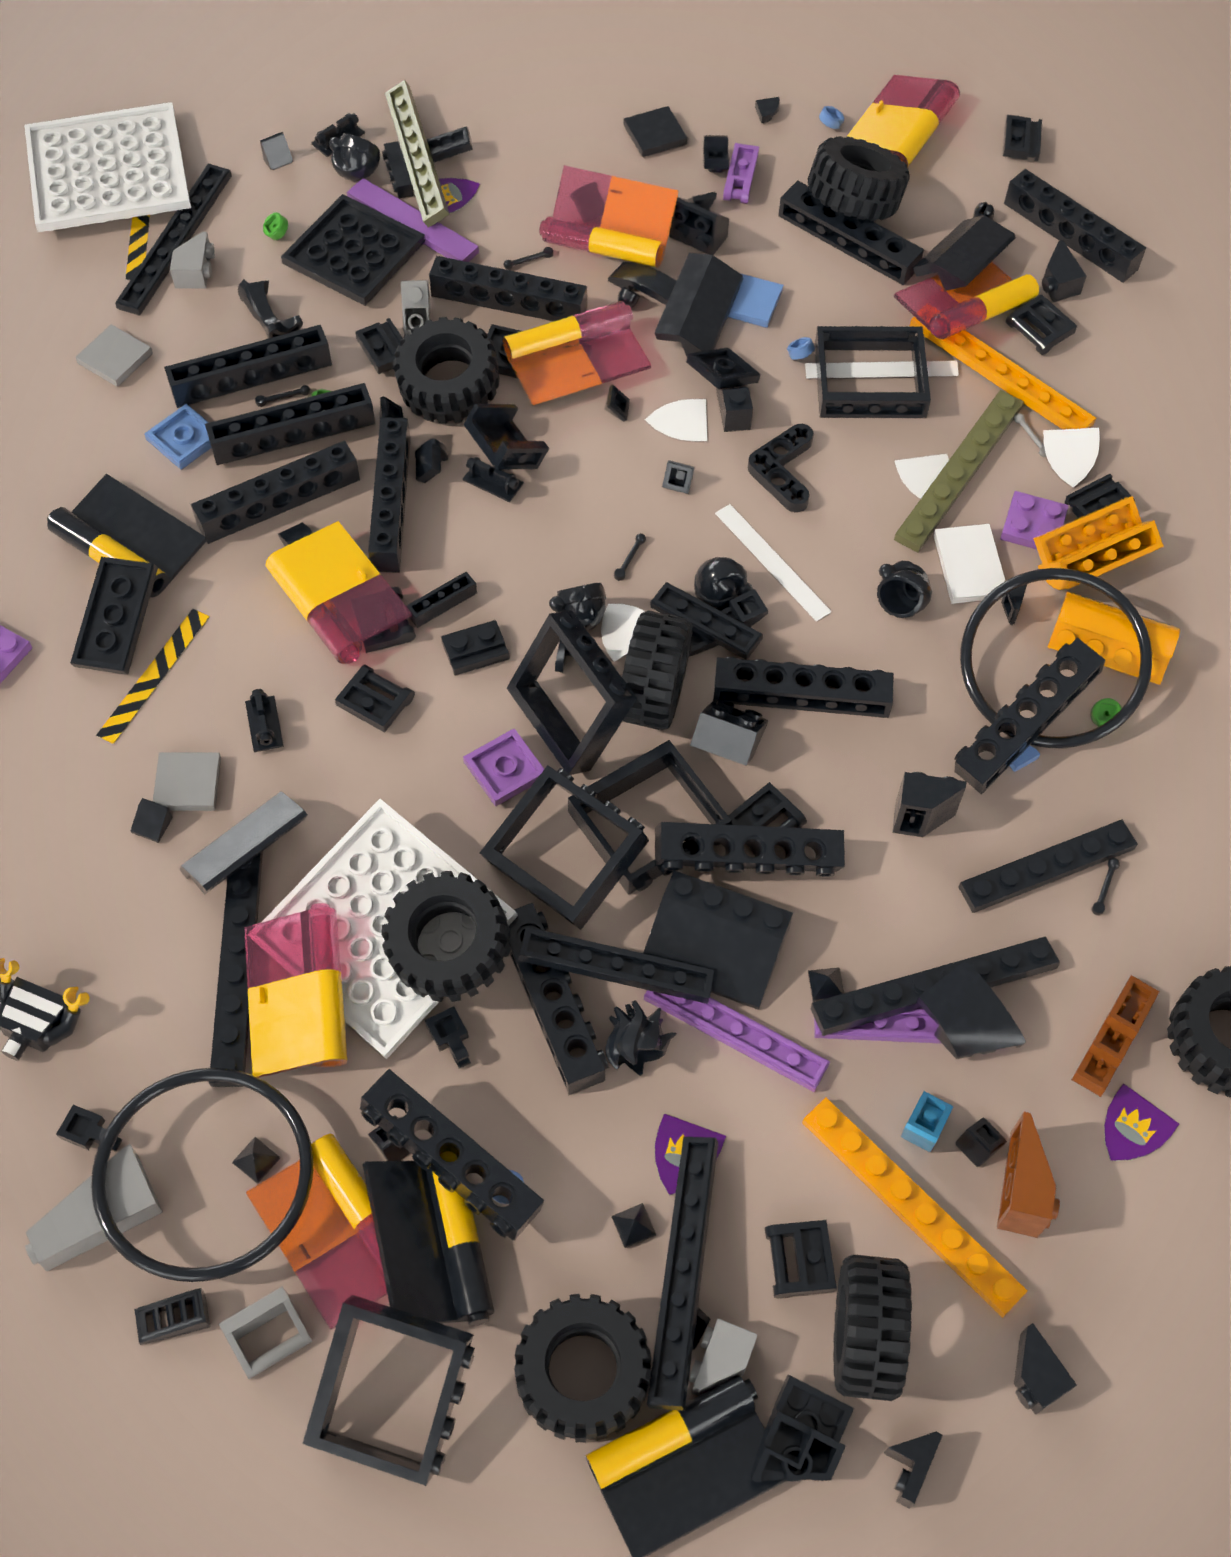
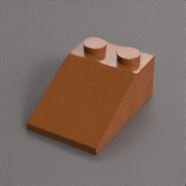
[997,1112,1060,1238]

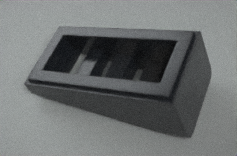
[134,1288,210,1345]

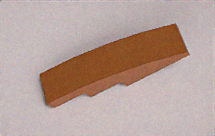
[1071,975,1160,1097]

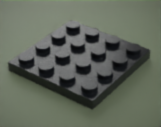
[281,194,425,306]

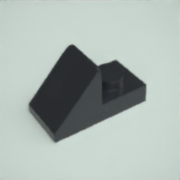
[884,1432,943,1508]

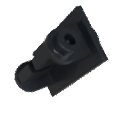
[311,113,365,157]
[463,457,524,503]
[245,689,284,752]

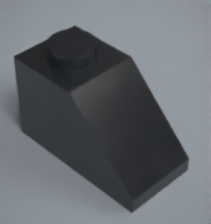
[1042,240,1087,302]
[716,385,753,432]
[1014,1323,1077,1415]

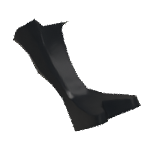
[238,279,303,338]

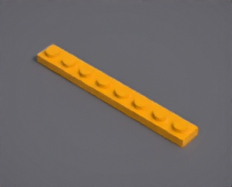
[909,305,1096,430]
[802,1097,1028,1318]

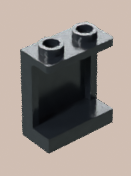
[464,404,550,470]

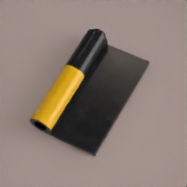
[47,474,207,597]
[362,1151,494,1326]
[585,1375,786,1557]

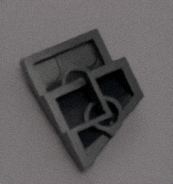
[916,960,1026,1059]
[750,1375,854,1482]

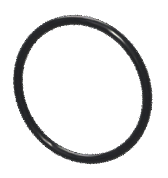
[960,568,1152,748]
[91,1068,313,1282]

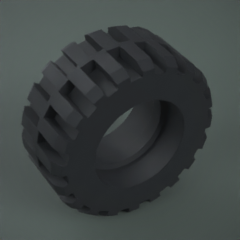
[807,136,910,221]
[393,317,500,424]
[622,611,693,730]
[381,871,511,1002]
[1167,966,1231,1097]
[833,1254,912,1401]
[514,1293,652,1443]

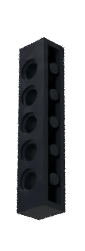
[1004,169,1146,283]
[778,180,924,286]
[429,256,587,327]
[164,324,332,408]
[205,383,376,465]
[368,418,411,573]
[191,440,360,544]
[954,638,1105,795]
[713,657,894,718]
[655,822,845,877]
[508,903,609,1095]
[360,1069,545,1241]

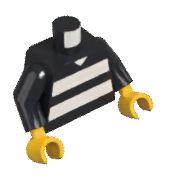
[0,958,90,1061]

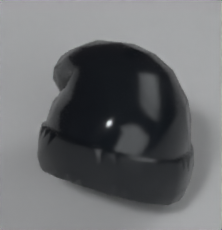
[329,134,380,181]
[694,557,753,611]
[877,560,932,618]
[549,582,606,631]

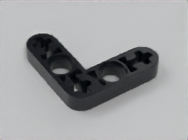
[747,424,814,513]

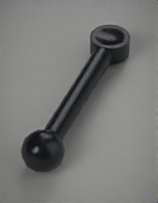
[503,247,553,270]
[255,385,310,407]
[614,533,646,581]
[1091,858,1120,916]

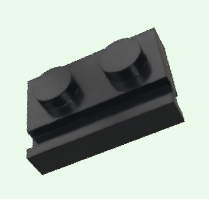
[1003,115,1042,161]
[355,318,403,374]
[1064,474,1135,518]
[441,620,510,676]

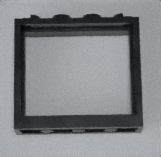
[814,326,931,418]
[507,610,637,775]
[568,740,732,895]
[479,765,650,930]
[303,1294,475,1486]

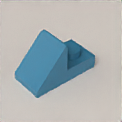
[901,1091,954,1152]

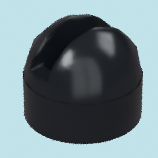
[973,202,994,220]
[617,287,640,309]

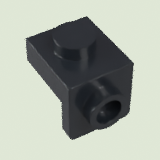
[703,135,729,173]

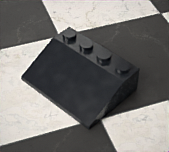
[643,870,793,1010]

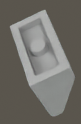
[219,1286,312,1379]

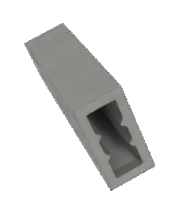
[25,1144,163,1271]

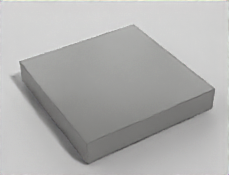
[75,324,153,387]
[153,752,221,811]

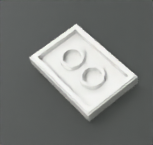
[933,524,1005,604]

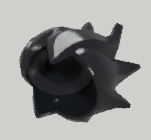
[605,1000,676,1076]

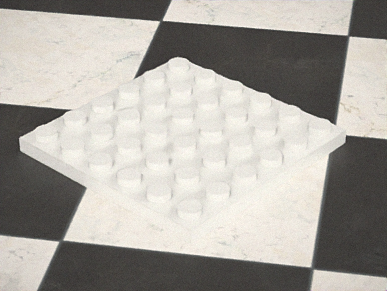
[24,102,191,232]
[249,799,518,1059]

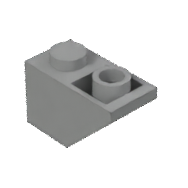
[170,232,215,289]
[401,280,430,336]
[689,1319,758,1396]

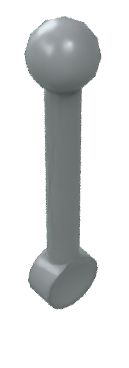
[1014,413,1046,457]

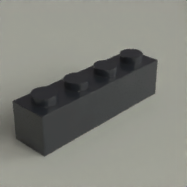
[382,141,414,199]
[406,571,477,628]

